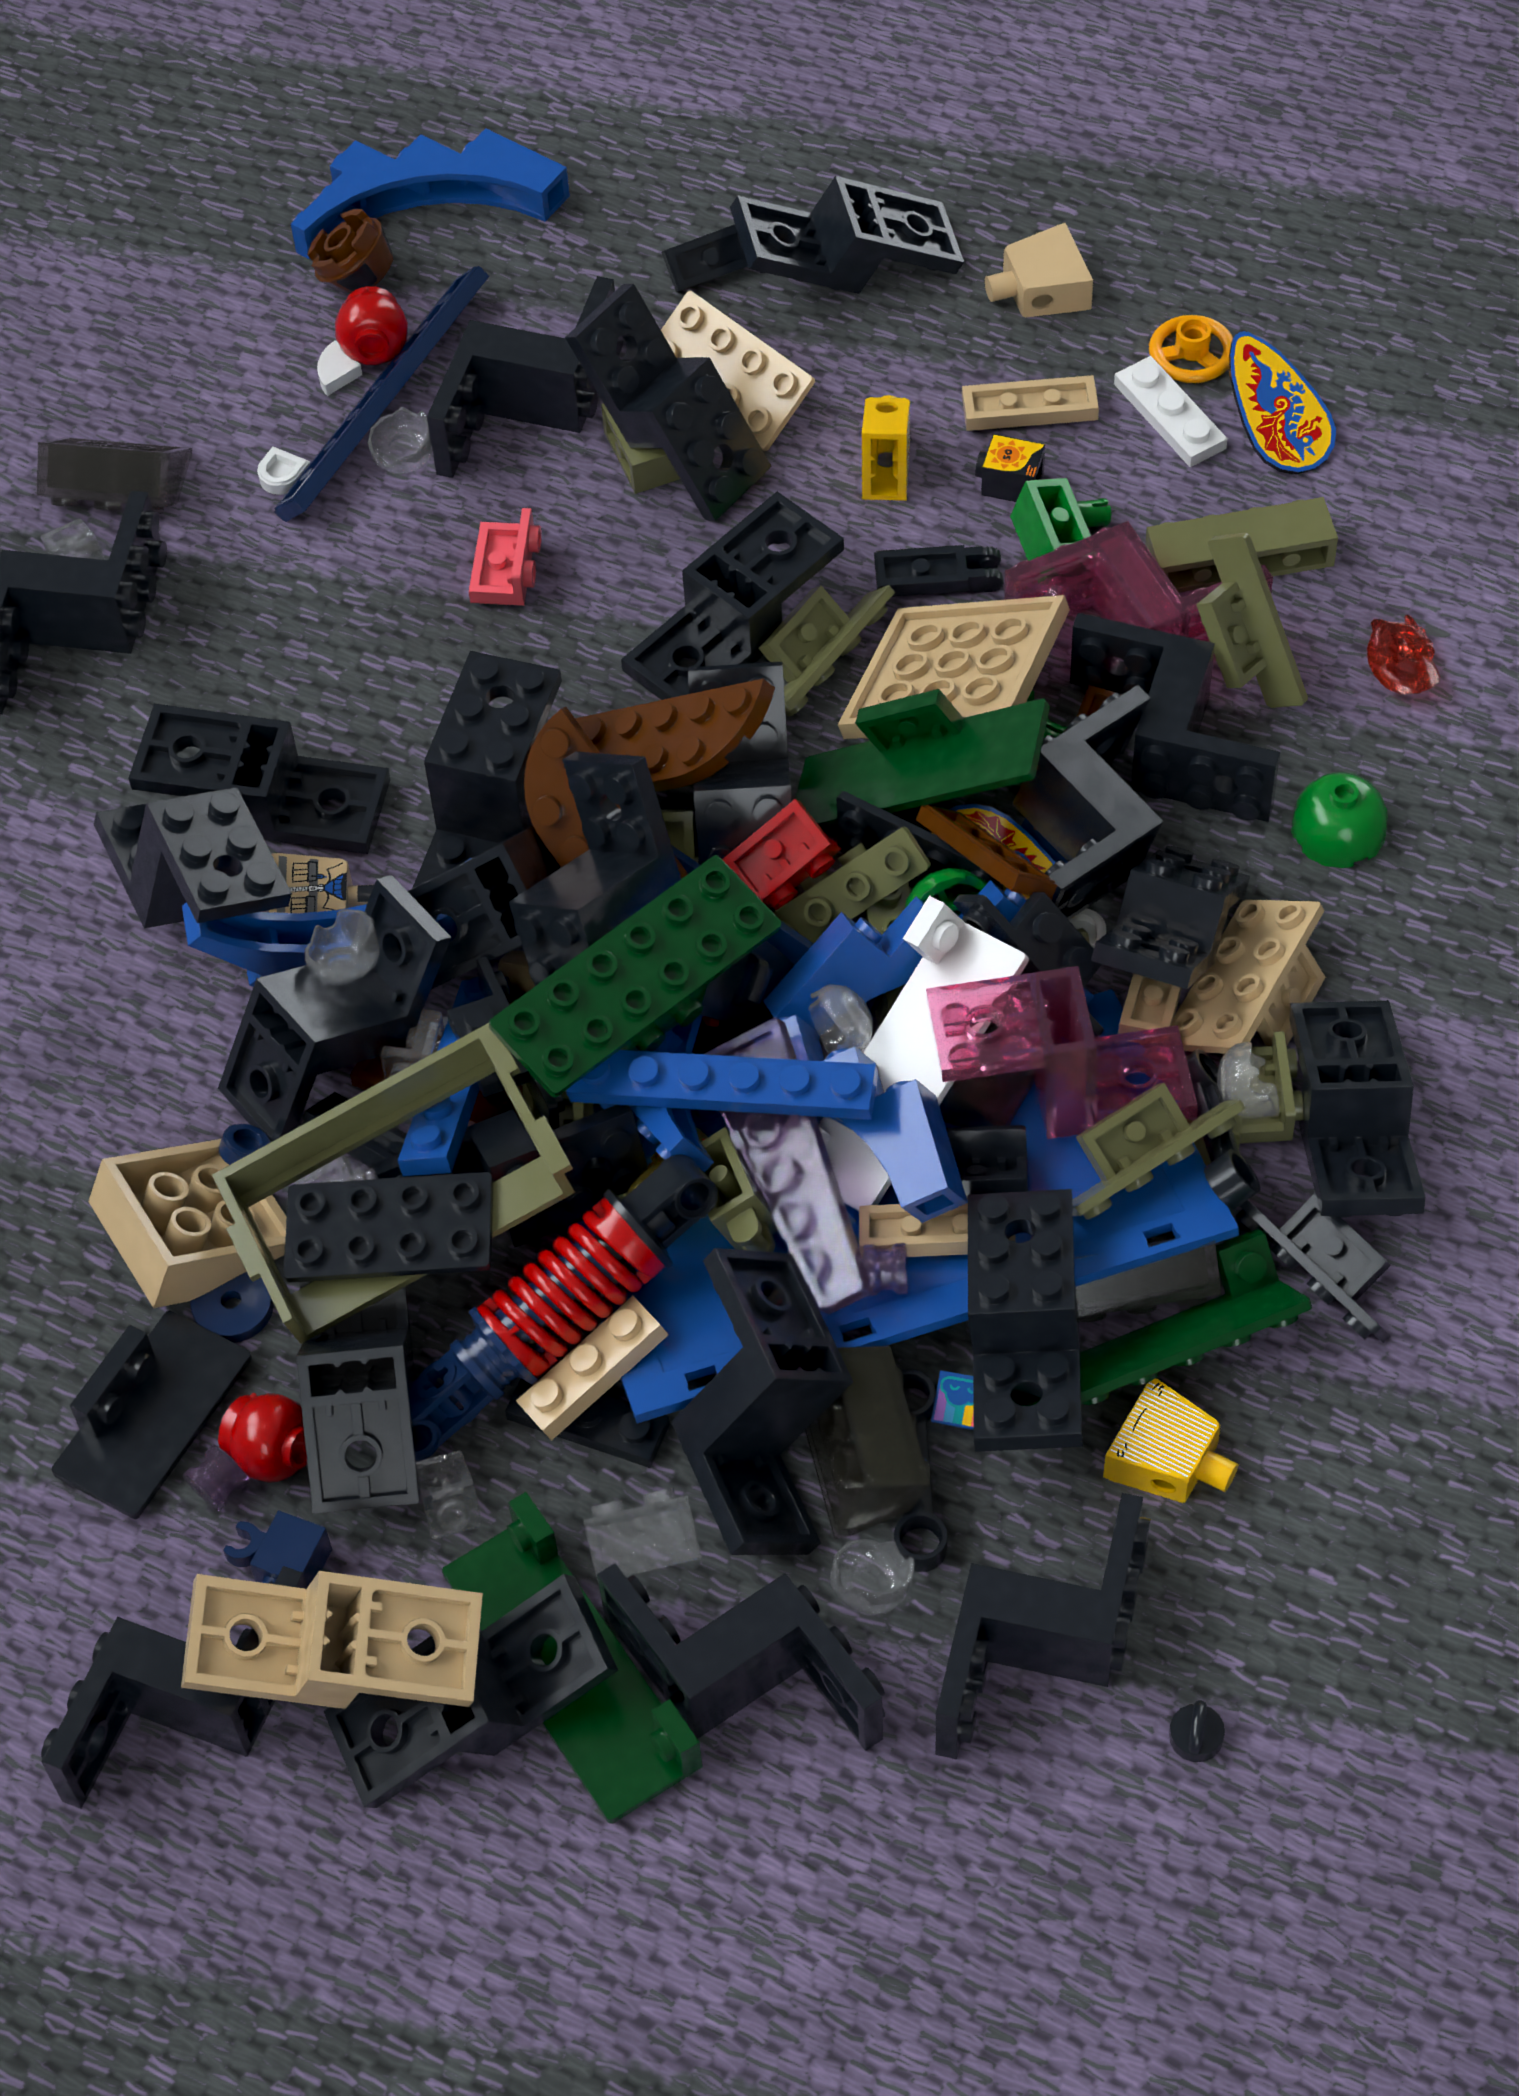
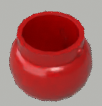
[335,286,408,365]
[218,1393,307,1483]

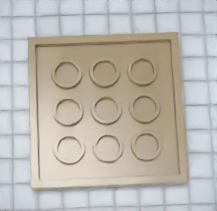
[838,595,1070,739]

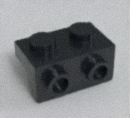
[946,1125,1028,1199]

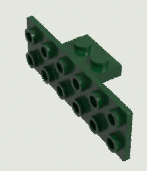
[795,689,1050,829]
[489,855,781,1097]

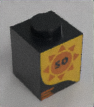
[975,434,1045,502]

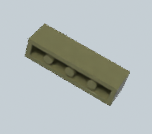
[1145,497,1338,596]

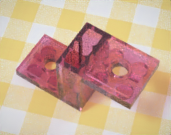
[1004,521,1273,656]
[926,966,1198,1139]

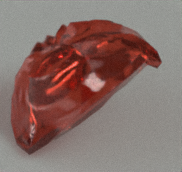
[1367,614,1441,695]

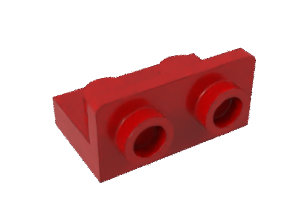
[722,799,841,910]

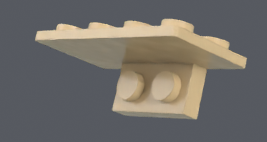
[661,291,815,451]
[1163,900,1326,1055]

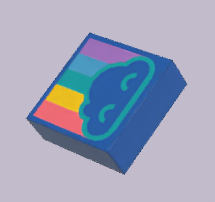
[931,1370,974,1431]

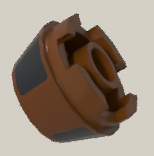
[307,209,393,295]

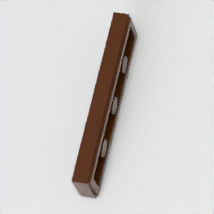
[916,804,1057,900]

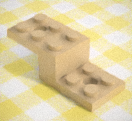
[181,1571,483,1709]

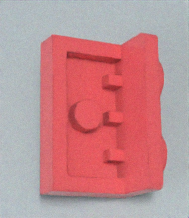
[469,508,542,606]

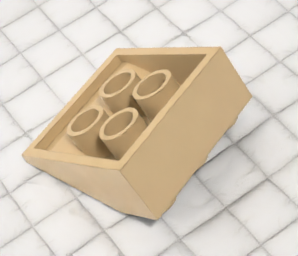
[88,1139,287,1308]

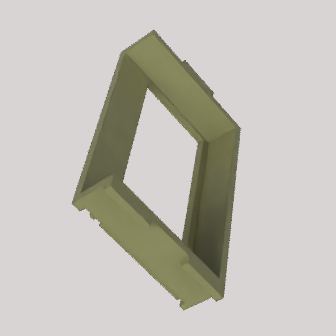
[212,1023,575,1344]

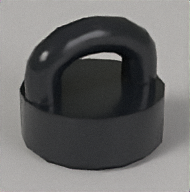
[1169,1700,1225,1762]

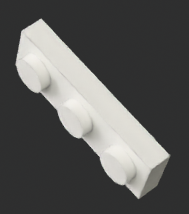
[1114,356,1227,467]

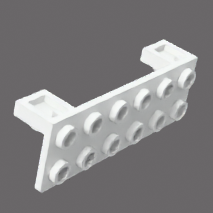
[769,896,1029,1211]

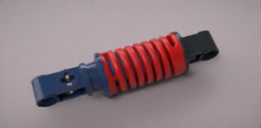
[409,1155,718,1462]

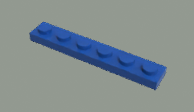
[398,976,513,1177]
[566,1050,879,1120]

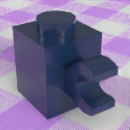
[223,1510,332,1586]

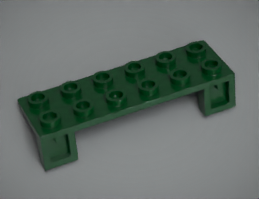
[1015,1229,1312,1406]
[442,1492,703,1824]

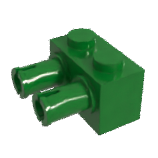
[1010,478,1126,586]

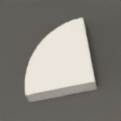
[317,340,362,396]

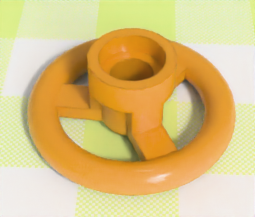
[1149,315,1233,383]

